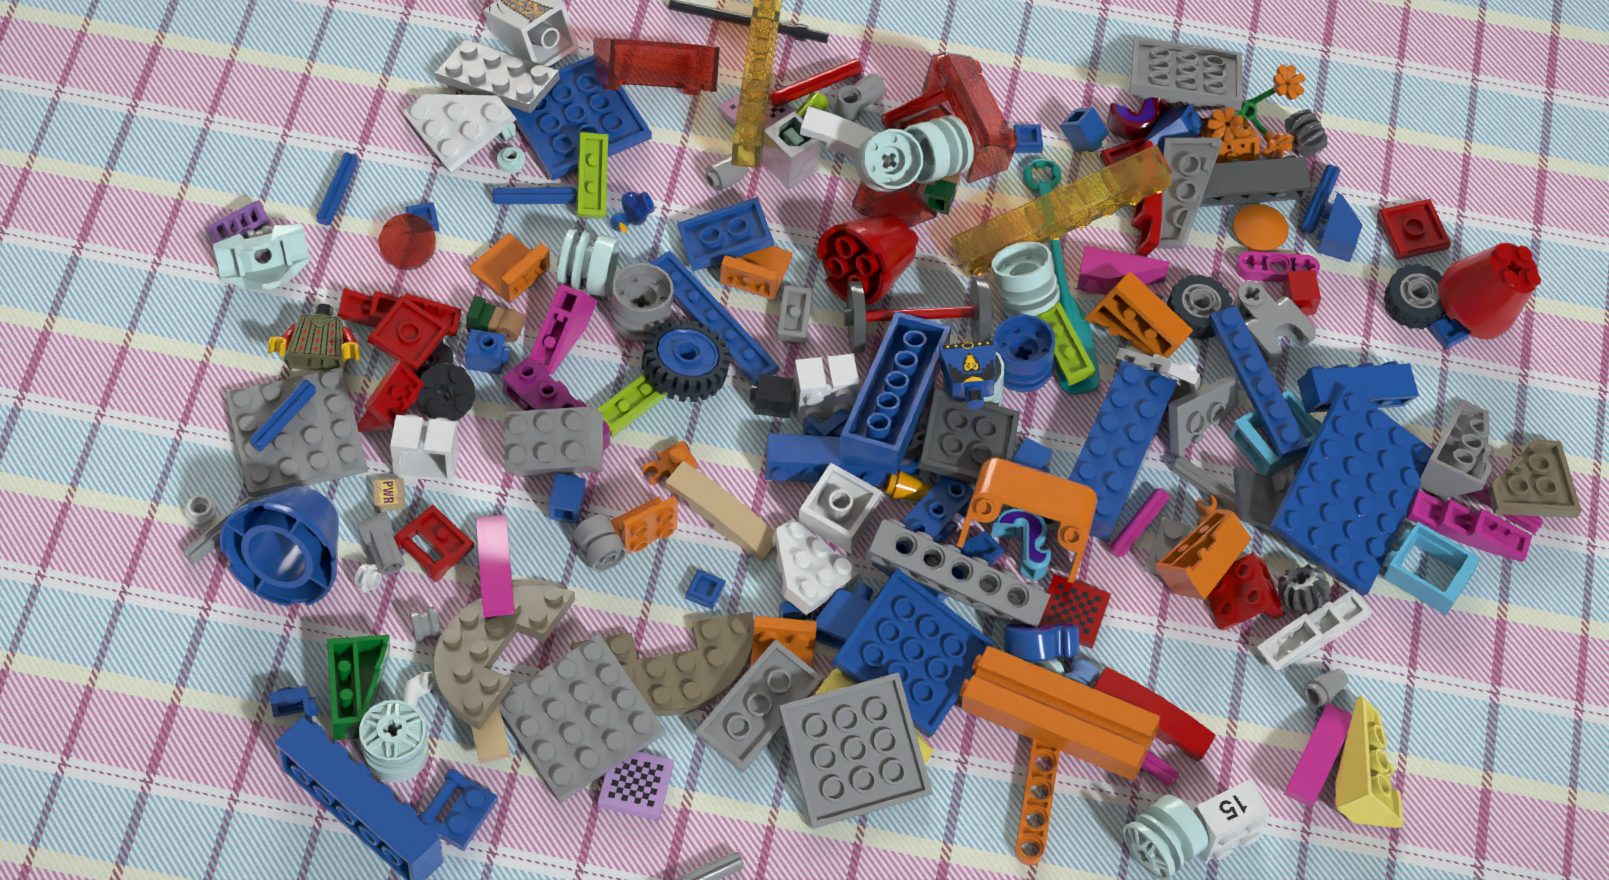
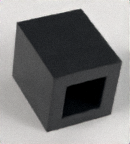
[749,374,794,419]

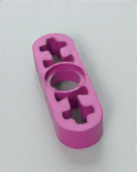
[1236,251,1320,282]

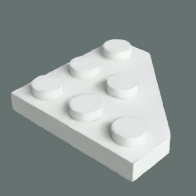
[402,94,516,173]
[1115,346,1201,393]
[772,518,861,615]

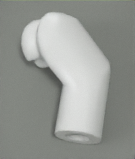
[402,672,436,708]

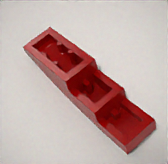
[1126,140,1162,257]
[337,288,462,336]
[1092,667,1216,762]

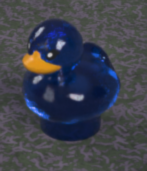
[610,191,655,233]

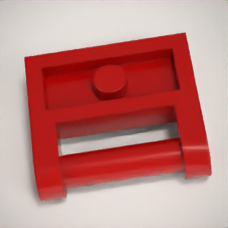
[394,505,474,582]

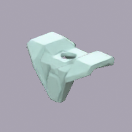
[213,224,311,290]

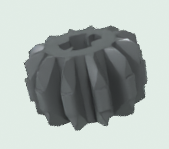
[1285,109,1327,157]
[1277,564,1330,614]

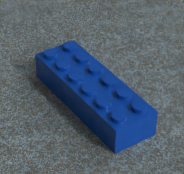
[839,311,952,475]
[1055,360,1177,542]
[275,717,443,880]

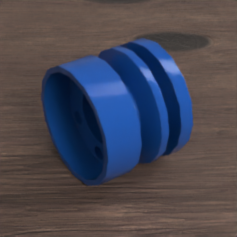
[993,314,1055,393]

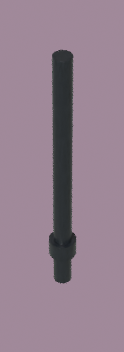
[668,0,829,44]

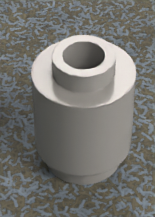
[705,153,748,191]

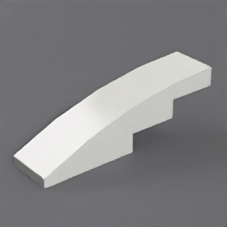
[800,106,891,168]
[1256,589,1372,672]

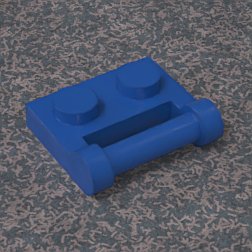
[417,769,498,851]

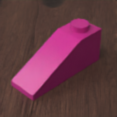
[1077,246,1170,294]
[529,283,597,375]

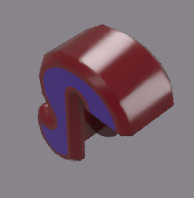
[1107,97,1170,140]

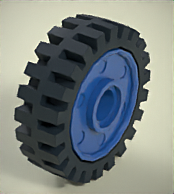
[641,320,731,402]

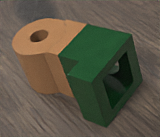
[921,173,961,215]
[466,295,525,343]

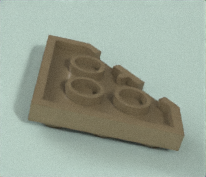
[1487,440,1582,518]

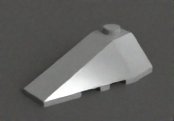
[1419,399,1492,498]

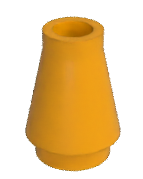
[885,470,931,501]

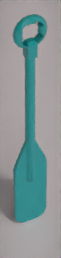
[1023,158,1100,394]

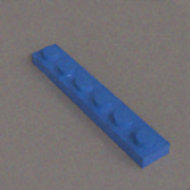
[649,250,779,385]
[1208,306,1309,460]

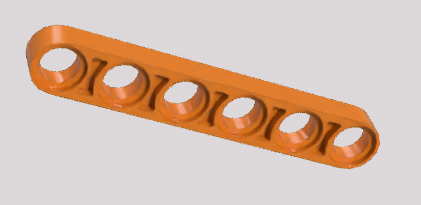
[1015,738,1060,865]

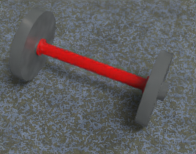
[844,276,993,353]

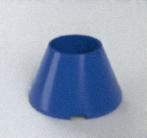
[220,486,339,606]

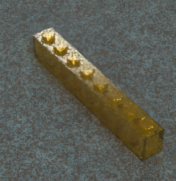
[732,0,783,168]
[950,145,1172,278]

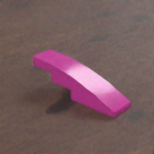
[1406,490,1532,562]
[476,514,515,617]
[1283,703,1353,808]

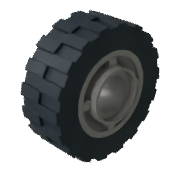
[1384,264,1445,329]
[1166,274,1233,340]

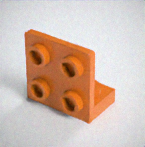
[1198,117,1260,164]
[470,234,550,303]
[720,246,793,300]
[610,496,678,554]
[750,616,817,669]

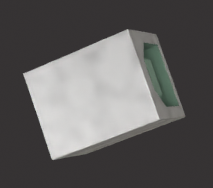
[762,111,821,190]

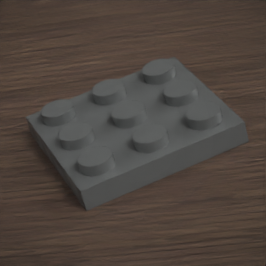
[918,388,1020,484]

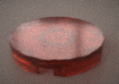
[378,213,437,270]

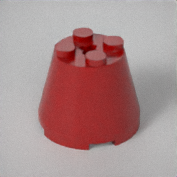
[817,212,919,305]
[1438,243,1541,340]

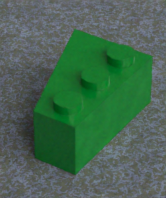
[327,635,390,740]

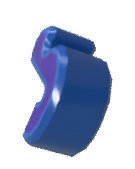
[1004,623,1080,662]

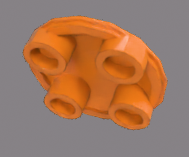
[1232,204,1289,252]

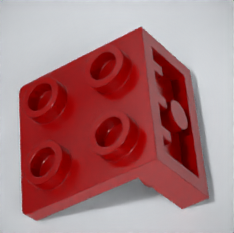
[357,360,424,432]
[1207,552,1286,631]

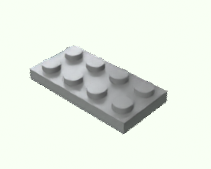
[435,39,560,113]
[695,639,823,773]

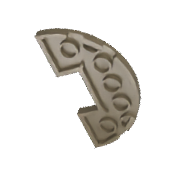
[434,585,575,730]
[571,612,754,716]

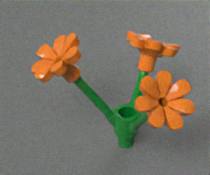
[1208,64,1305,160]

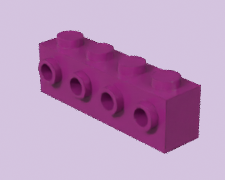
[502,356,610,451]

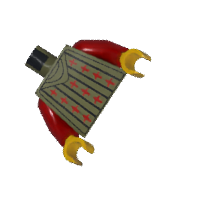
[267,304,360,372]

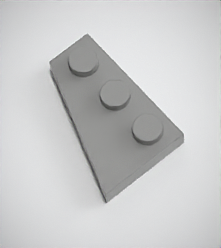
[1169,375,1239,459]

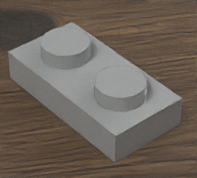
[777,286,813,344]
[1144,517,1191,577]

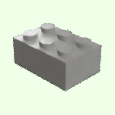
[505,407,603,477]

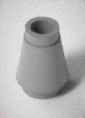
[1303,669,1348,708]

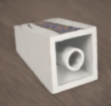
[484,0,579,67]

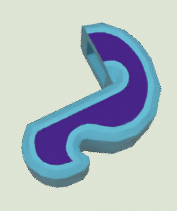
[991,508,1051,580]

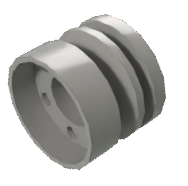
[610,263,674,341]

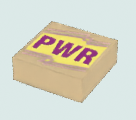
[373,478,405,511]

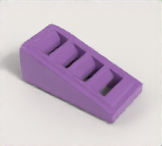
[206,200,270,244]

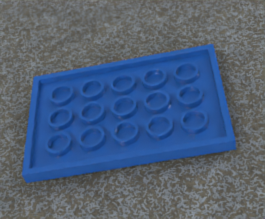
[1269,385,1434,596]

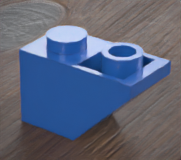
[1316,193,1362,262]

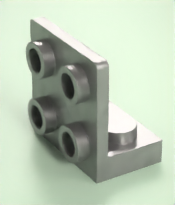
[1233,465,1299,531]

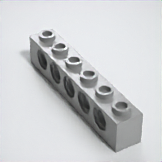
[864,519,1051,628]

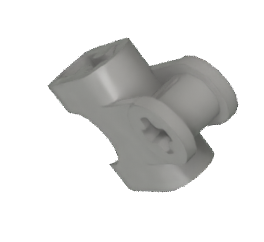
[1233,281,1316,367]

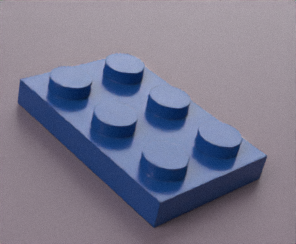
[677,197,774,272]

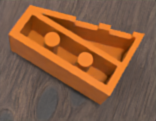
[1084,271,1193,358]
[1155,509,1251,600]

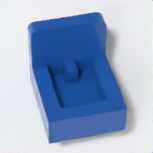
[803,408,850,437]
[269,686,318,724]

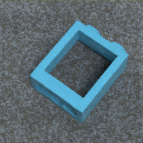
[1230,390,1322,477]
[1383,522,1481,615]

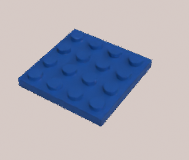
[506,52,652,181]
[830,568,994,738]

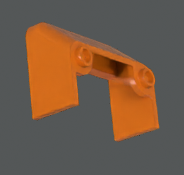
[957,457,1097,583]

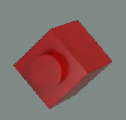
[1282,270,1321,316]

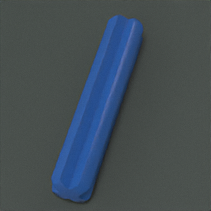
[316,152,358,226]
[1300,164,1340,234]
[493,187,577,204]
[249,380,316,451]

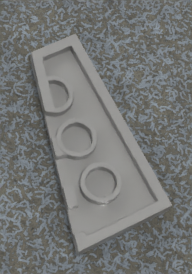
[1156,138,1223,249]

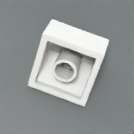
[799,463,882,553]

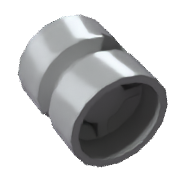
[573,514,628,572]

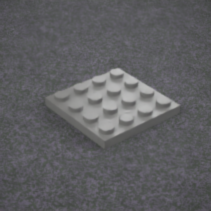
[1130,36,1243,111]
[225,367,368,498]
[498,633,666,803]
[777,672,933,829]

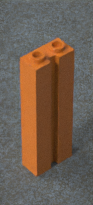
[959,646,1161,781]

